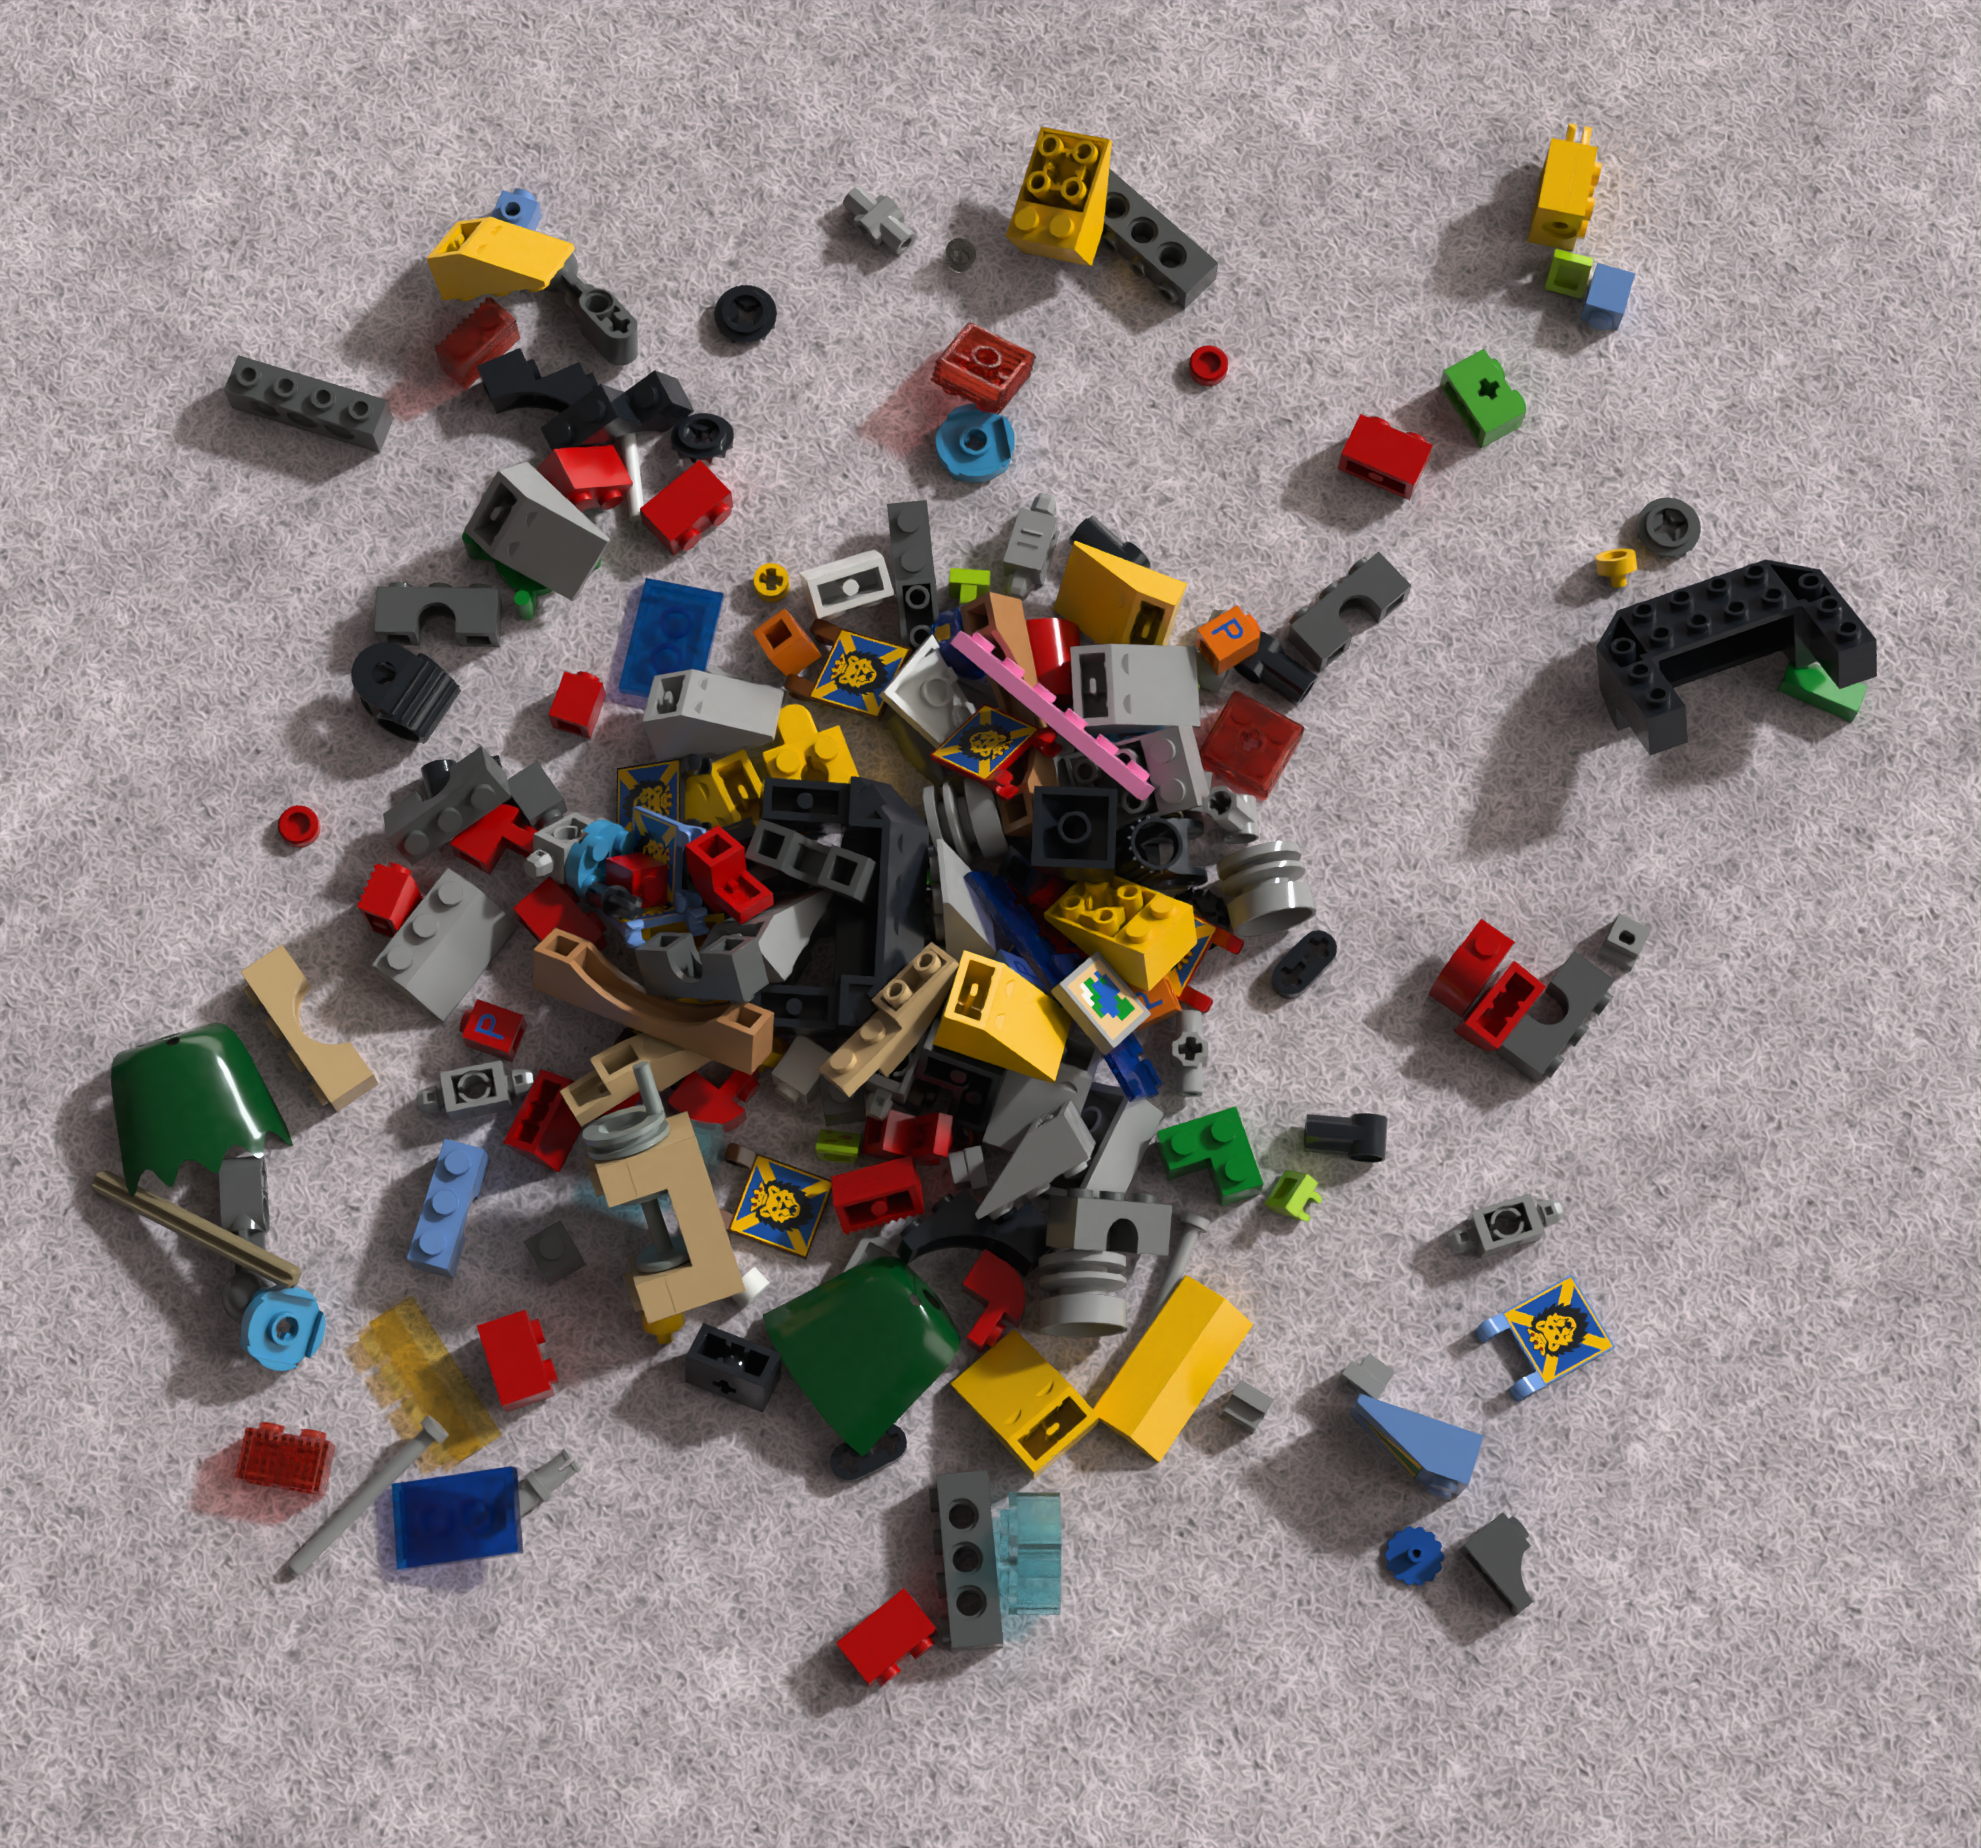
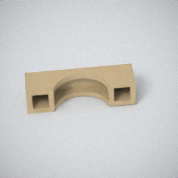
[241,944,379,1112]

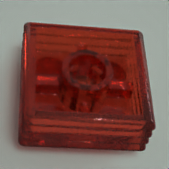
[930,322,1036,414]
[1199,691,1304,800]

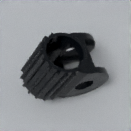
[351,642,461,744]
[1114,815,1208,890]

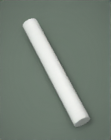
[620,433,644,521]

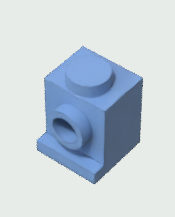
[491,188,542,231]

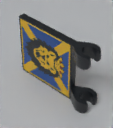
[616,754,712,832]

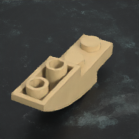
[818,942,959,1097]
[560,1033,712,1127]

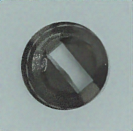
[943,238,976,273]

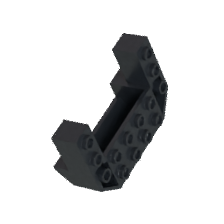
[1596,559,1877,756]
[749,776,934,1039]

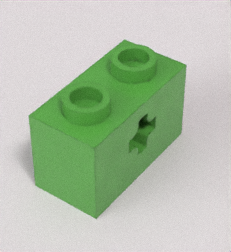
[1439,349,1526,448]

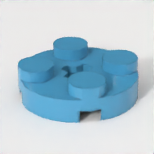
[936,403,1015,483]
[565,820,636,900]
[240,1285,326,1371]

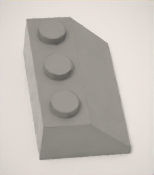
[372,868,519,1023]
[1038,1082,1164,1201]

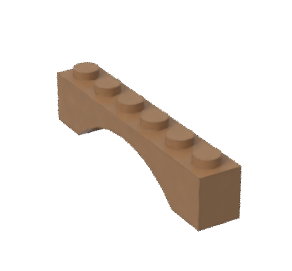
[960,592,1059,839]
[533,928,774,1075]

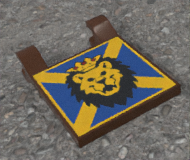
[783,618,913,722]
[719,1143,832,1260]

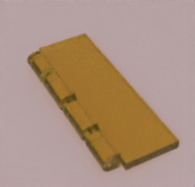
[359,1296,502,1466]

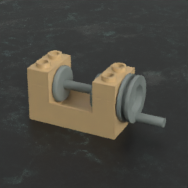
[582,1061,746,1324]

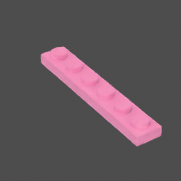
[950,631,1155,801]

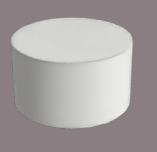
[731,1267,770,1309]

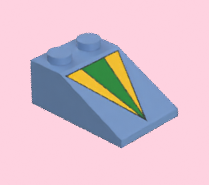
[1349,1394,1484,1499]

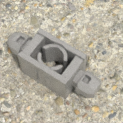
[1003,493,1060,601]
[524,812,609,884]
[865,1036,927,1121]
[417,1060,534,1122]
[1446,1193,1564,1259]

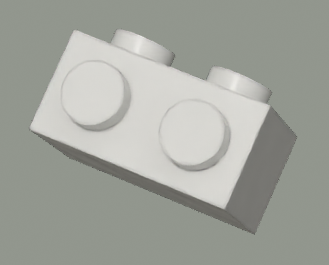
[799,549,894,620]

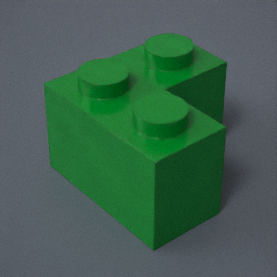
[1155,1106,1264,1207]

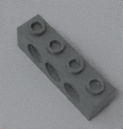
[1100,168,1218,310]
[224,355,394,453]
[929,1470,1003,1652]

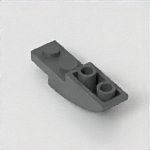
[887,500,944,657]

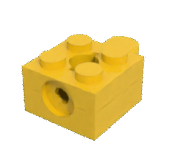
[1527,123,1602,251]
[762,704,859,835]

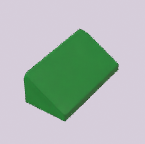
[1777,661,1867,722]

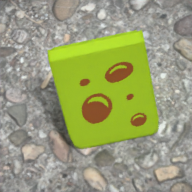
[816,1129,862,1164]

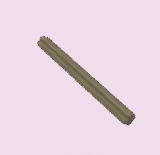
[91,1170,302,1289]

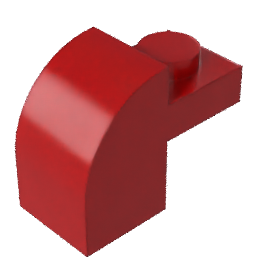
[450,804,538,875]
[685,825,774,925]
[1428,918,1515,1018]
[666,1068,760,1134]
[861,1110,953,1166]
[962,1249,1026,1353]

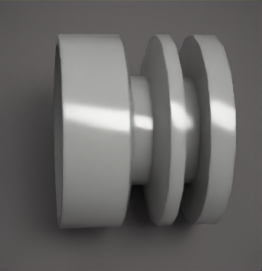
[923,777,1014,865]
[1216,841,1317,937]
[1038,1249,1128,1338]

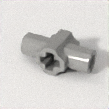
[843,186,915,254]
[1170,1010,1209,1097]

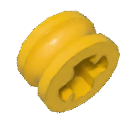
[753,563,790,603]

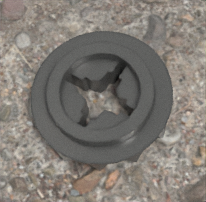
[1636,497,1701,559]

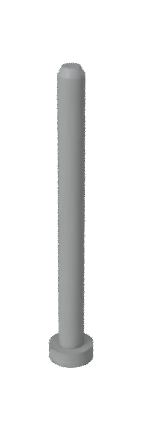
[1140,1211,1210,1339]
[286,1415,449,1577]

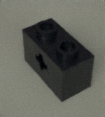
[685,1323,781,1413]

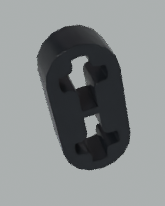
[1271,930,1337,999]
[830,1424,907,1483]

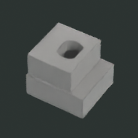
[1597,913,1651,972]
[948,1145,990,1196]
[1339,1353,1395,1399]
[1222,1380,1274,1434]

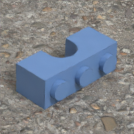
[406,1138,490,1279]

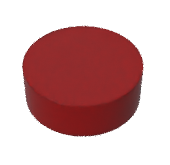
[1189,345,1228,386]
[278,805,321,848]

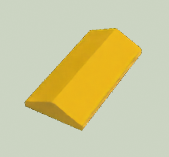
[1092,1275,1253,1463]

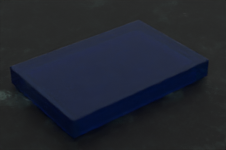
[618,578,725,698]
[391,1466,523,1571]

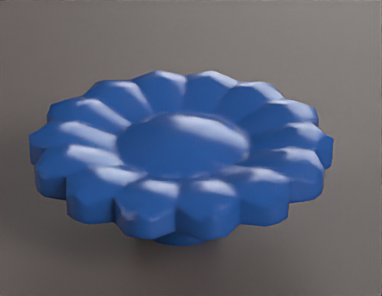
[1384,1526,1444,1586]

